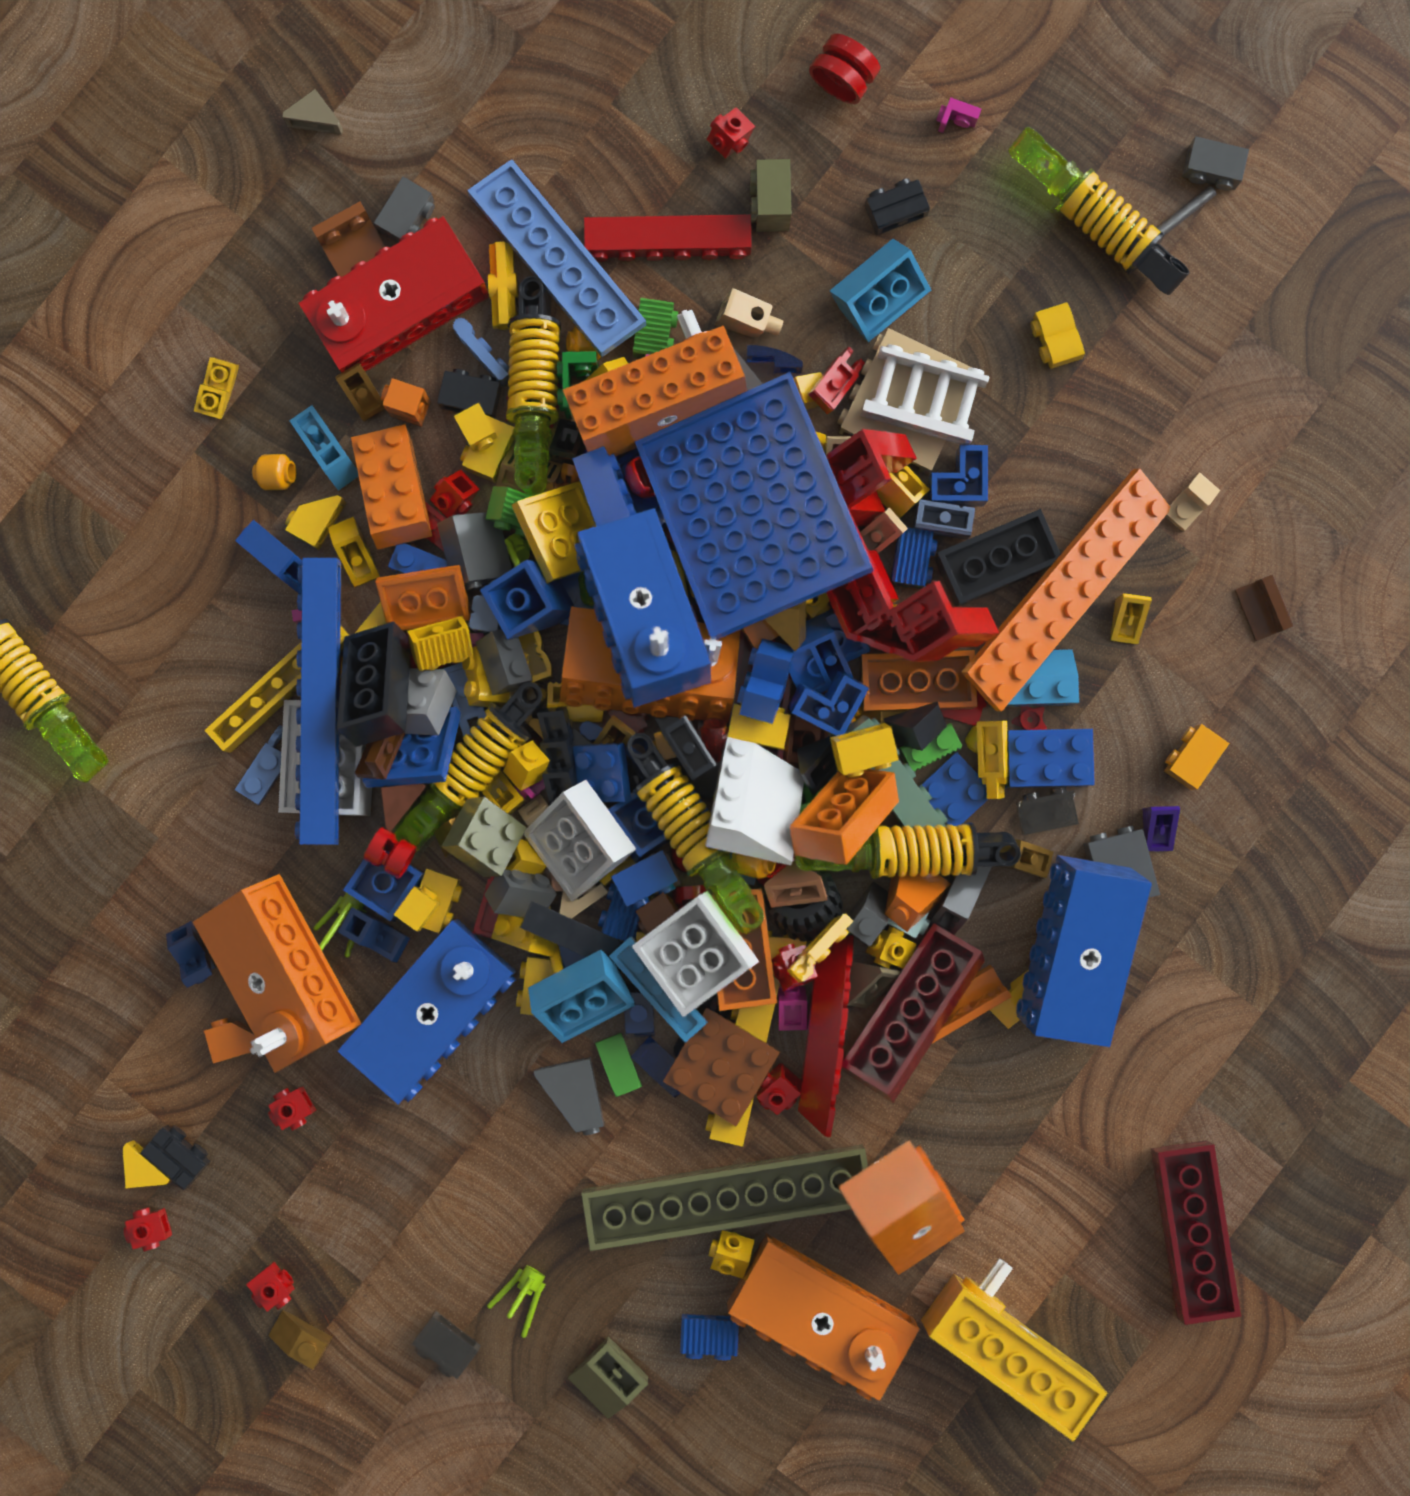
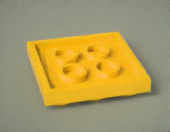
[511,481,596,583]

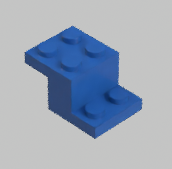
[789,609,870,693]

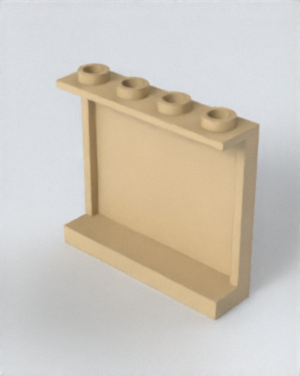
[837,328,972,476]

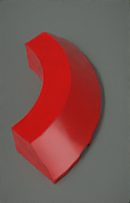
[798,935,854,1138]

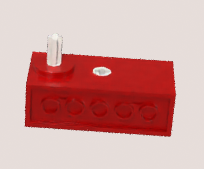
[298,216,489,373]

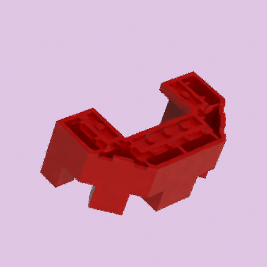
[826,429,999,662]

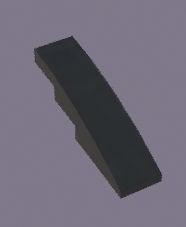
[537,706,577,805]
[520,901,624,972]

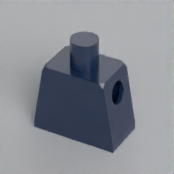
[624,984,655,1038]

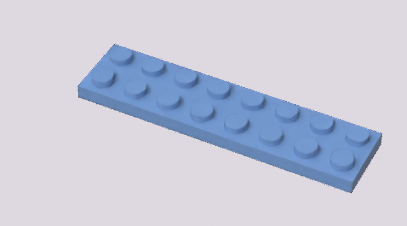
[467,159,646,357]

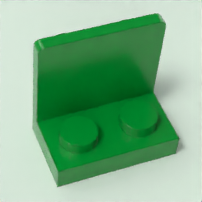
[557,351,599,419]

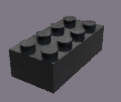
[934,509,1061,607]
[337,621,411,747]

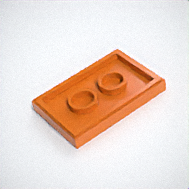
[375,565,471,631]

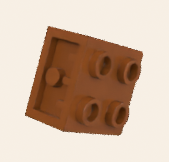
[311,201,385,276]

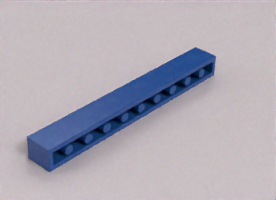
[295,558,341,845]

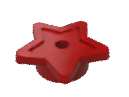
[1011,706,1047,730]

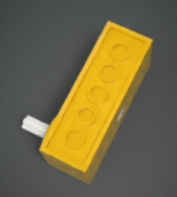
[921,1258,1107,1442]

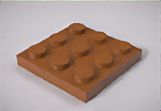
[663,1007,781,1126]

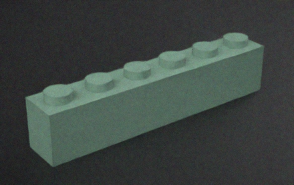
[845,715,948,828]

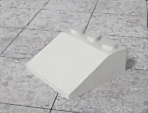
[524,780,636,901]
[632,891,759,1017]

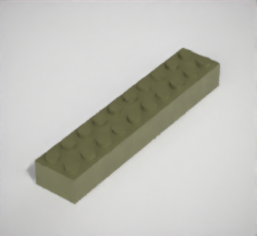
[582,1144,868,1251]

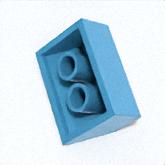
[830,239,931,342]
[990,649,1079,707]
[528,950,635,1043]

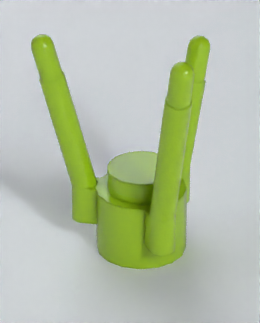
[504,534,531,567]
[313,893,366,958]
[487,1265,546,1338]

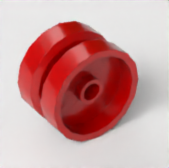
[809,33,881,105]

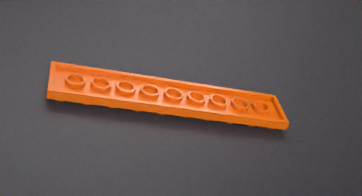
[961,469,1170,712]

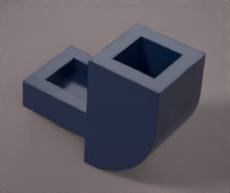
[338,907,410,963]
[166,921,216,988]

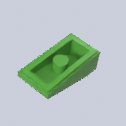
[595,1033,642,1097]

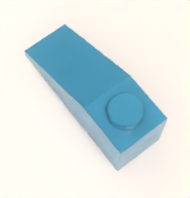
[289,405,359,491]

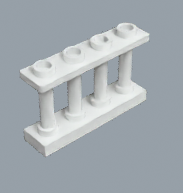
[861,344,989,445]

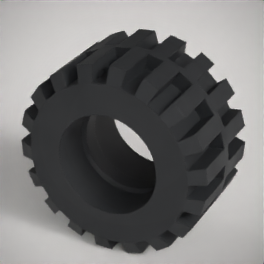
[766,863,843,942]

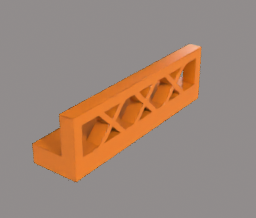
[932,965,1012,1043]

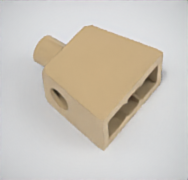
[715,288,783,338]

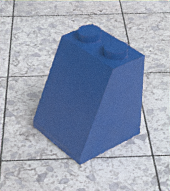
[480,560,575,639]

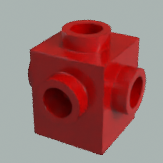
[706,107,756,159]
[430,469,480,518]
[771,944,818,992]
[757,1063,801,1115]
[268,1086,317,1131]
[124,1207,172,1252]
[246,1262,295,1312]

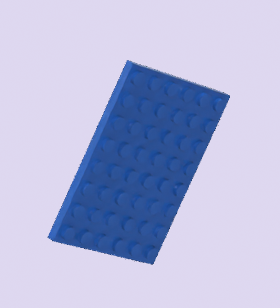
[635,372,874,640]

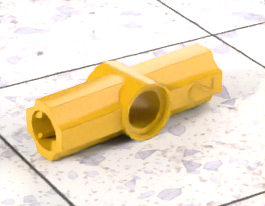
[488,242,518,330]

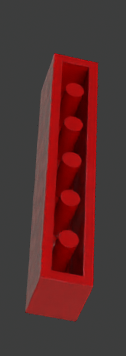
[584,214,752,262]

